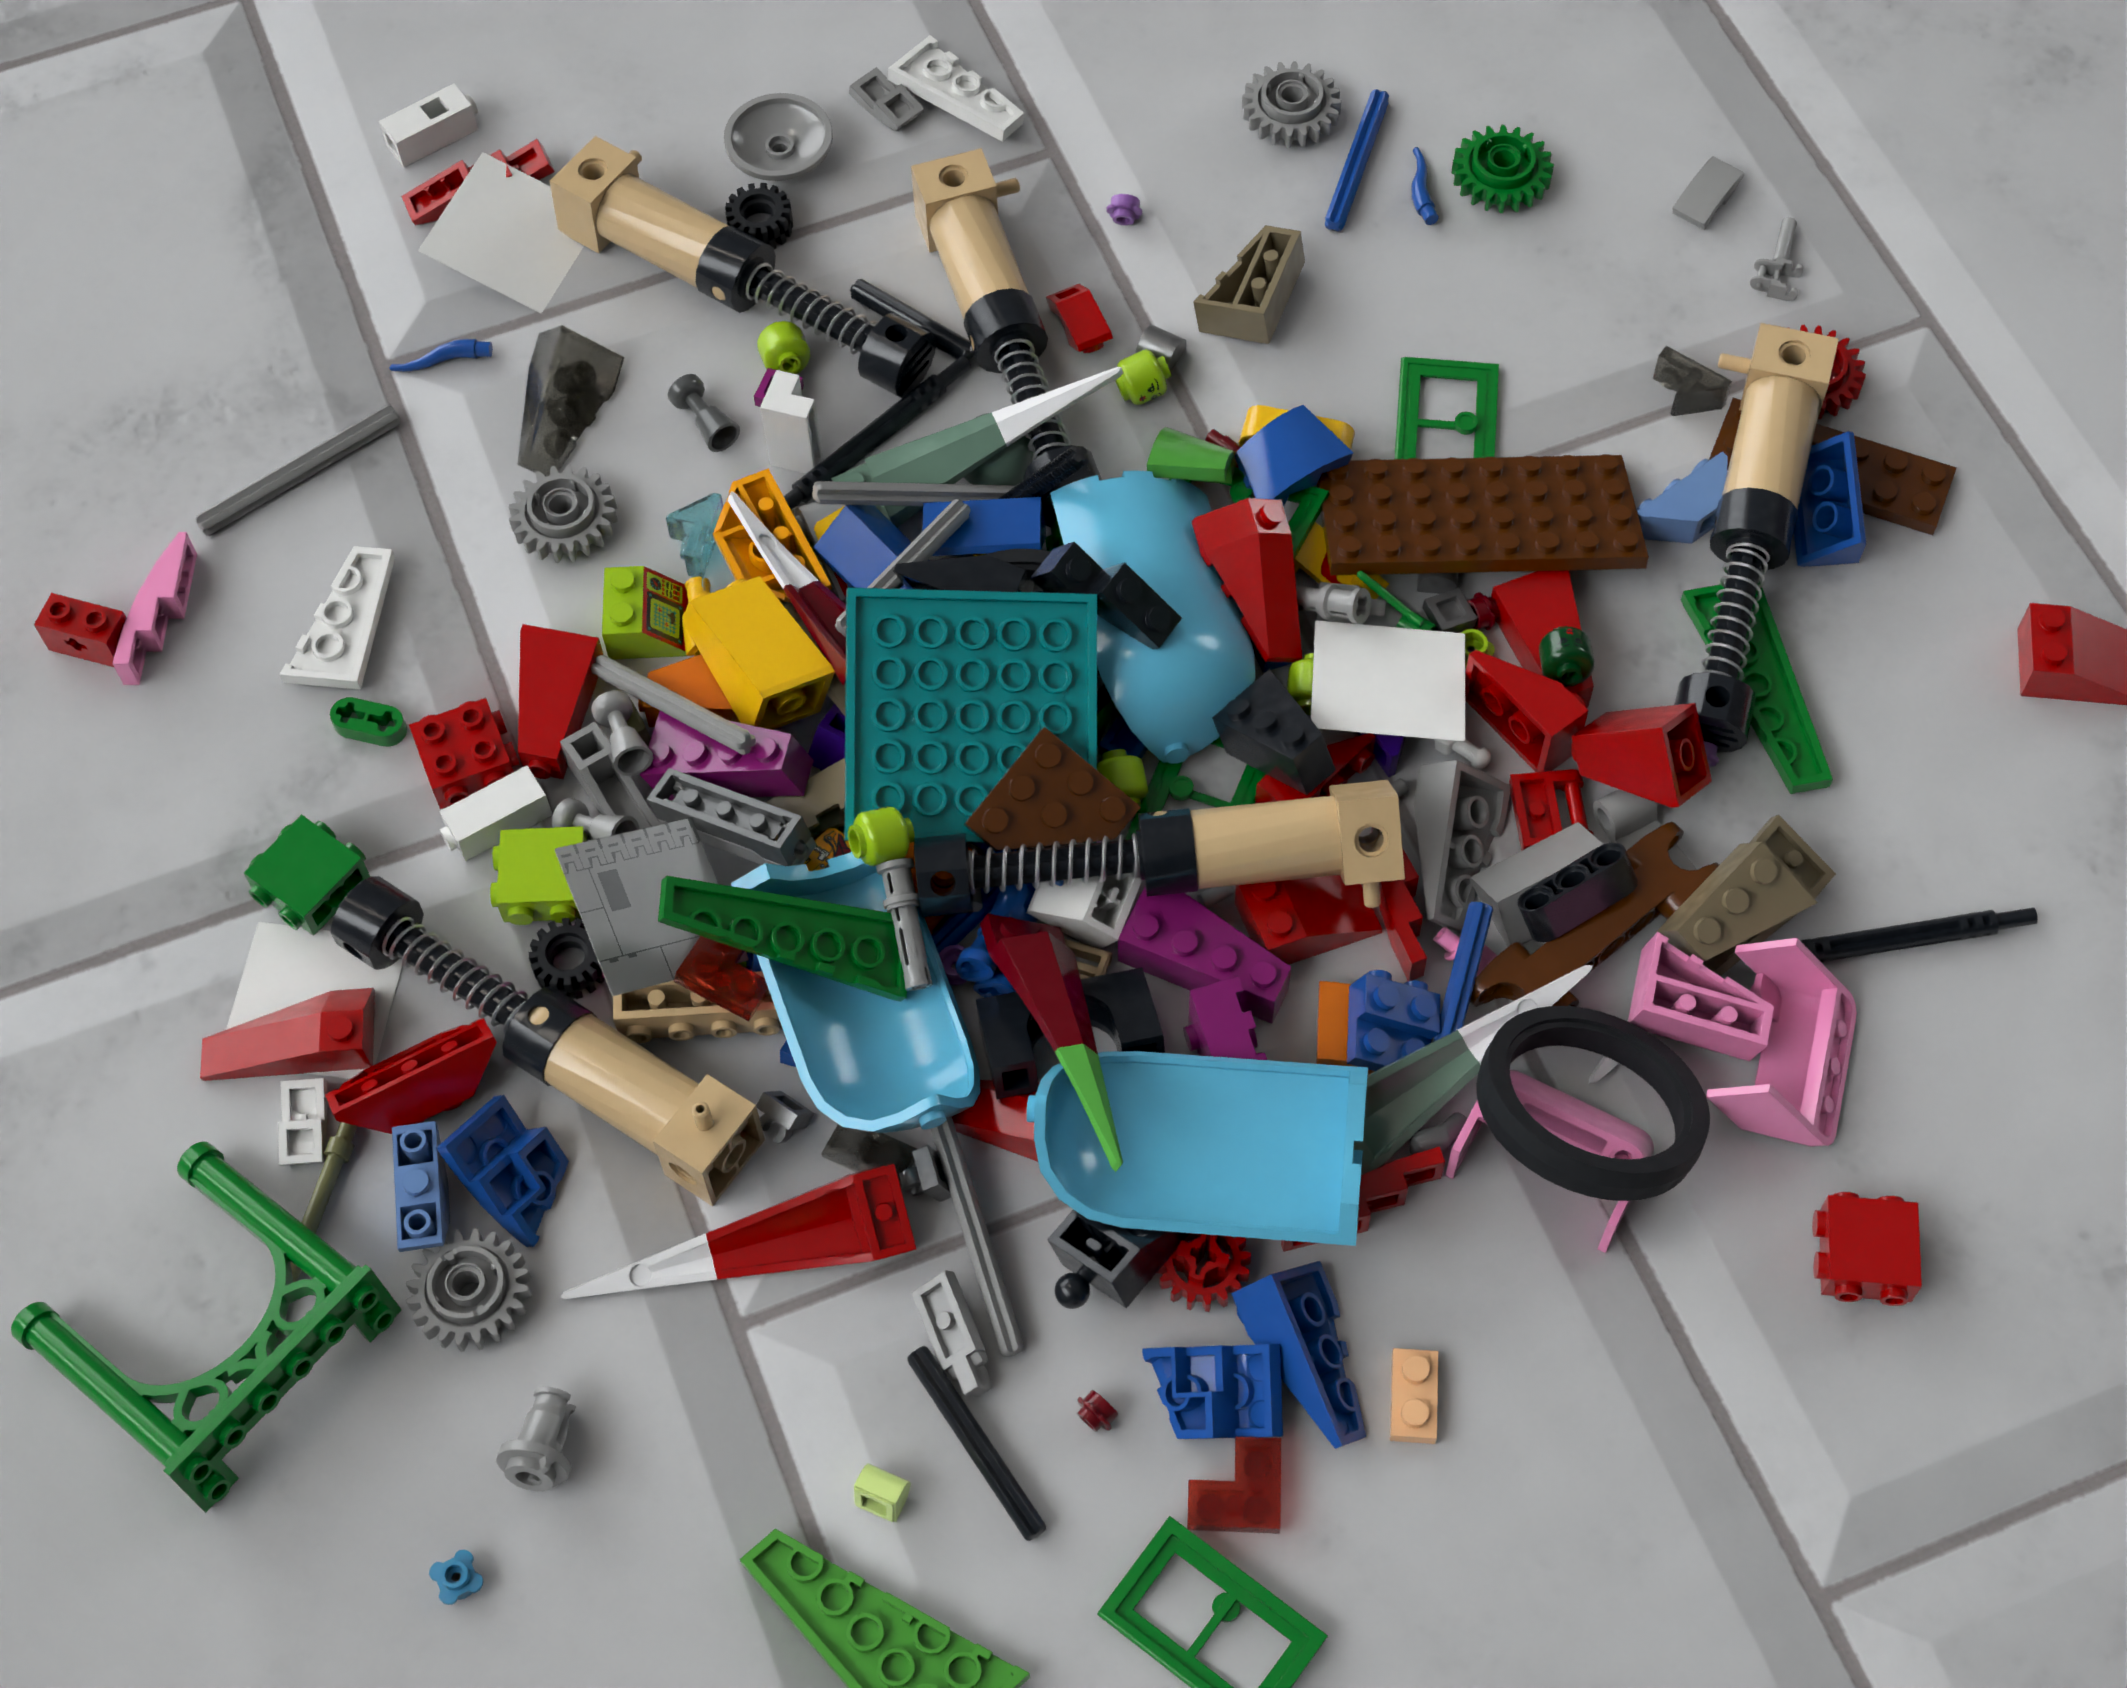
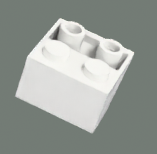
[1026,843,1142,949]

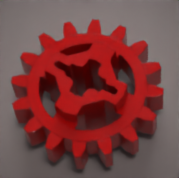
[1157,1233,1251,1312]

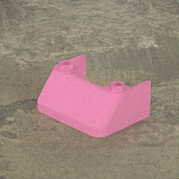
[1706,938,1857,1147]
[1445,1070,1654,1253]

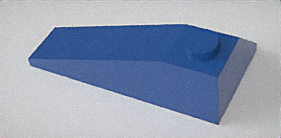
[1231,1261,1366,1449]

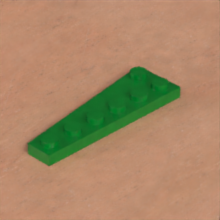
[658,876,907,1001]

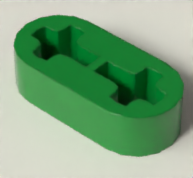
[329,697,407,747]

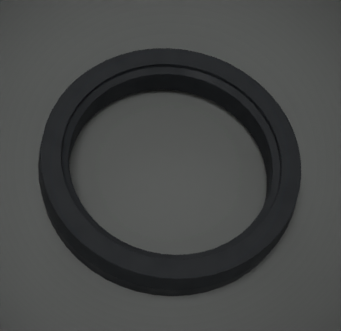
[1476,1006,1710,1201]

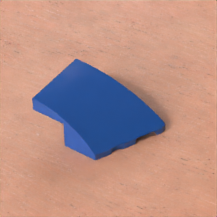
[1235,405,1353,506]
[436,1095,569,1247]
[1142,1344,1283,1439]

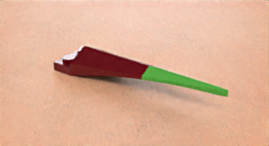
[980,913,1123,1172]

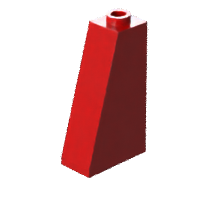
[1491,570,1594,708]
[518,624,604,779]

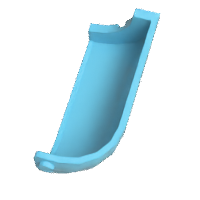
[1050,471,1256,764]
[731,852,980,1133]
[1027,1051,1368,1246]

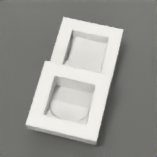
[278,1078,328,1166]

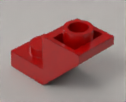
[1046,283,1113,353]

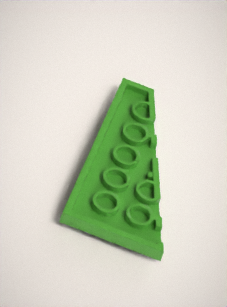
[739,1528,1030,1688]

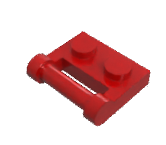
[1509,769,1594,851]

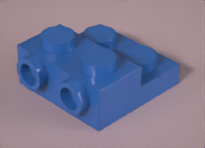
[1347,970,1440,1071]

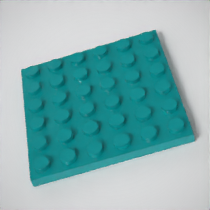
[844,588,1097,844]

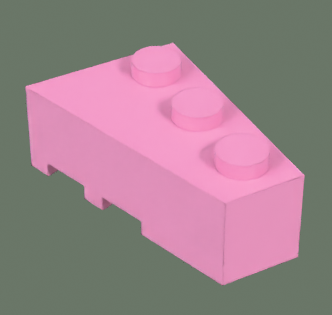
[1628,931,1774,1061]

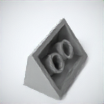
[1469,822,1603,947]

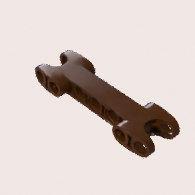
[1470,822,1720,1007]

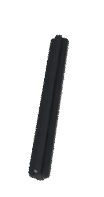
[907,1346,1046,1541]

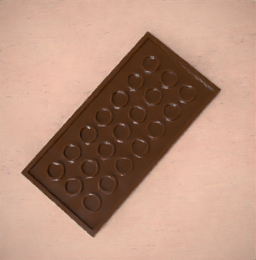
[1317,454,1649,576]

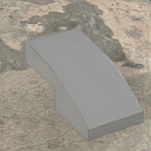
[849,67,924,131]
[1672,156,1744,230]

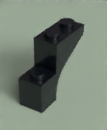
[1031,542,1182,649]

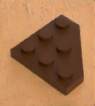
[963,727,1141,851]

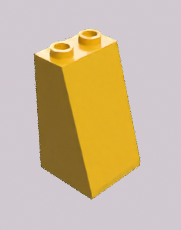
[683,576,835,730]

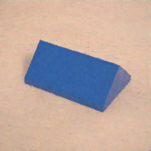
[1794,431,1866,567]
[922,497,1047,556]
[813,505,930,589]

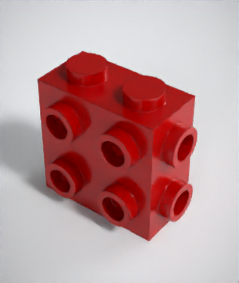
[409,698,520,809]
[1812,1192,1922,1306]

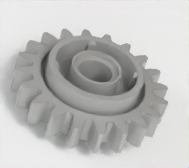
[1242,61,1342,148]
[509,464,618,563]
[406,1228,532,1352]

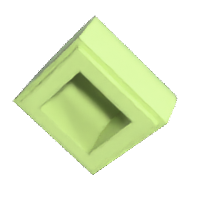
[854,1463,911,1522]

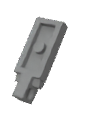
[912,1270,993,1397]

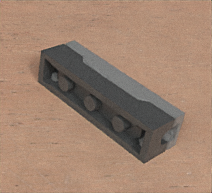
[646,768,816,866]

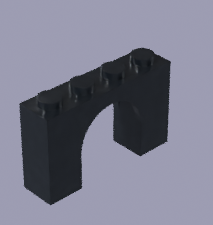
[975,967,1165,1099]

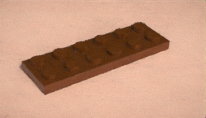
[1709,397,1957,536]

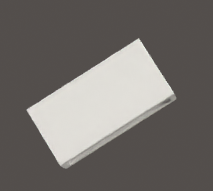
[760,370,823,474]

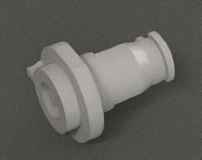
[496,1387,576,1491]

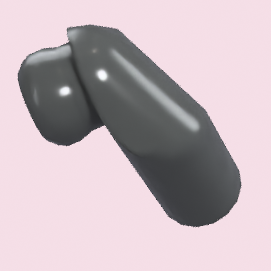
[1409,1112,1467,1155]

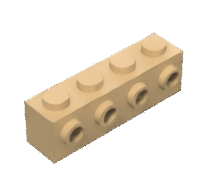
[613,971,783,1043]

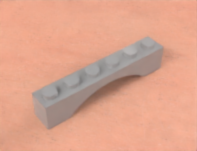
[560,722,661,829]

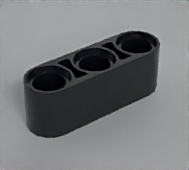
[1517,842,1638,943]

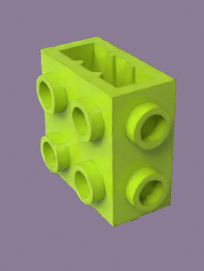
[490,826,588,925]

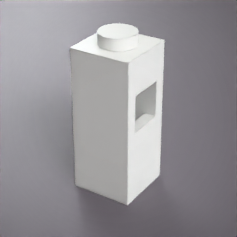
[379,83,478,168]
[439,765,553,861]

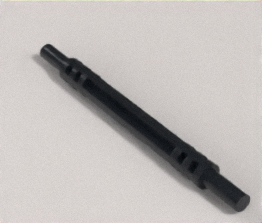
[784,356,971,510]
[1749,907,2038,969]

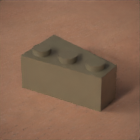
[765,758,845,840]
[1656,841,1818,961]

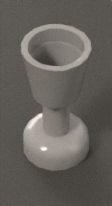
[591,690,653,776]
[552,798,640,840]

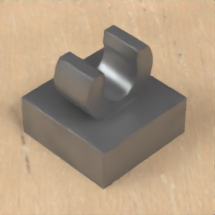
[756,1091,815,1144]
[899,1145,951,1202]

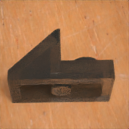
[1653,346,1732,416]
[821,1124,917,1187]

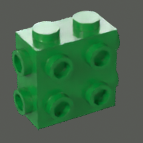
[244,814,371,936]

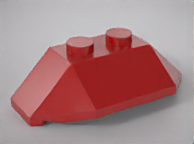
[325,1018,497,1134]

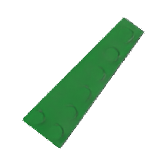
[1681,580,1833,794]

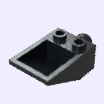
[893,555,1047,593]
[1047,1209,1190,1309]

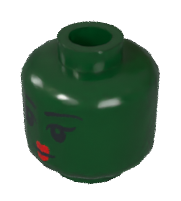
[1539,626,1594,687]

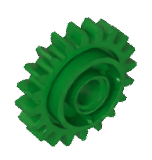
[1451,125,1554,213]

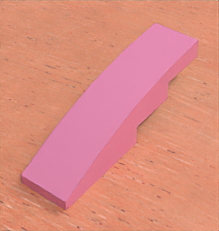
[112,532,197,685]

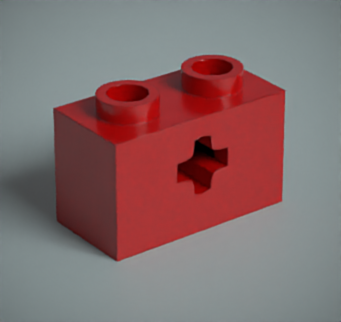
[34,593,127,667]

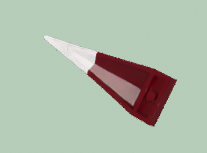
[728,491,846,686]

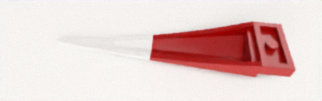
[561,1163,917,1299]

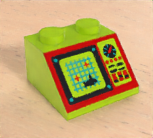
[602,566,688,660]

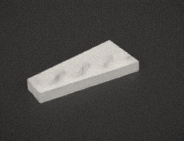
[887,35,1024,142]
[279,546,395,690]

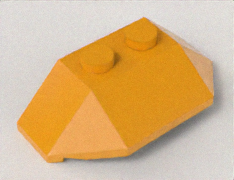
[713,468,832,603]

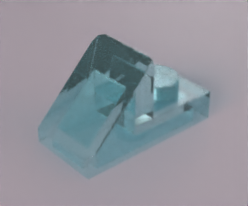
[666,493,723,579]

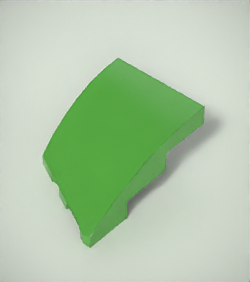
[1147,427,1237,484]

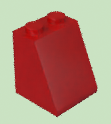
[1571,703,1712,808]

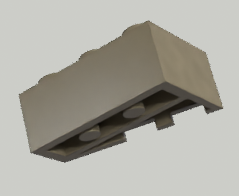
[1193,225,1305,344]

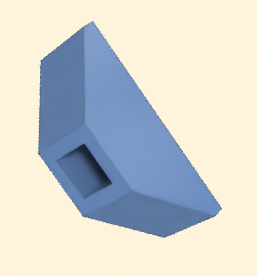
[1636,452,1728,544]
[392,1121,450,1252]

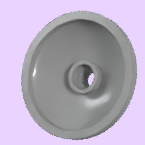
[724,93,833,181]

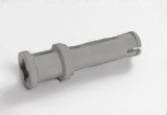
[1296,584,1371,624]
[876,858,933,991]

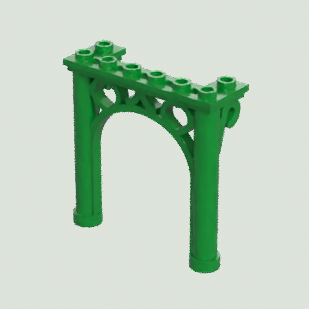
[11,1141,402,1513]

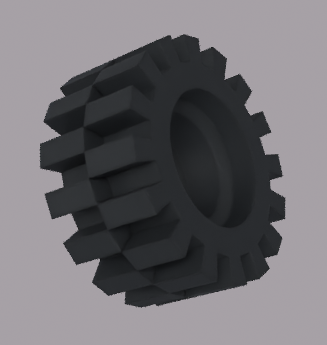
[725,183,793,250]
[529,918,605,999]

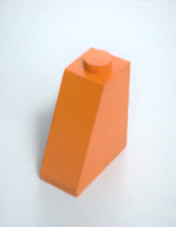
[638,654,740,727]

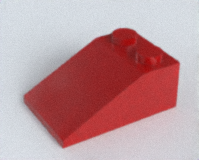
[2017,603,2127,705]
[1465,650,1589,772]
[1235,875,1382,965]

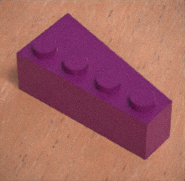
[640,711,814,800]
[1118,887,1291,1024]
[1183,976,1267,1060]

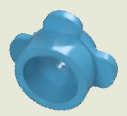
[429,1550,483,1605]

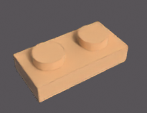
[1390,1348,1438,1444]

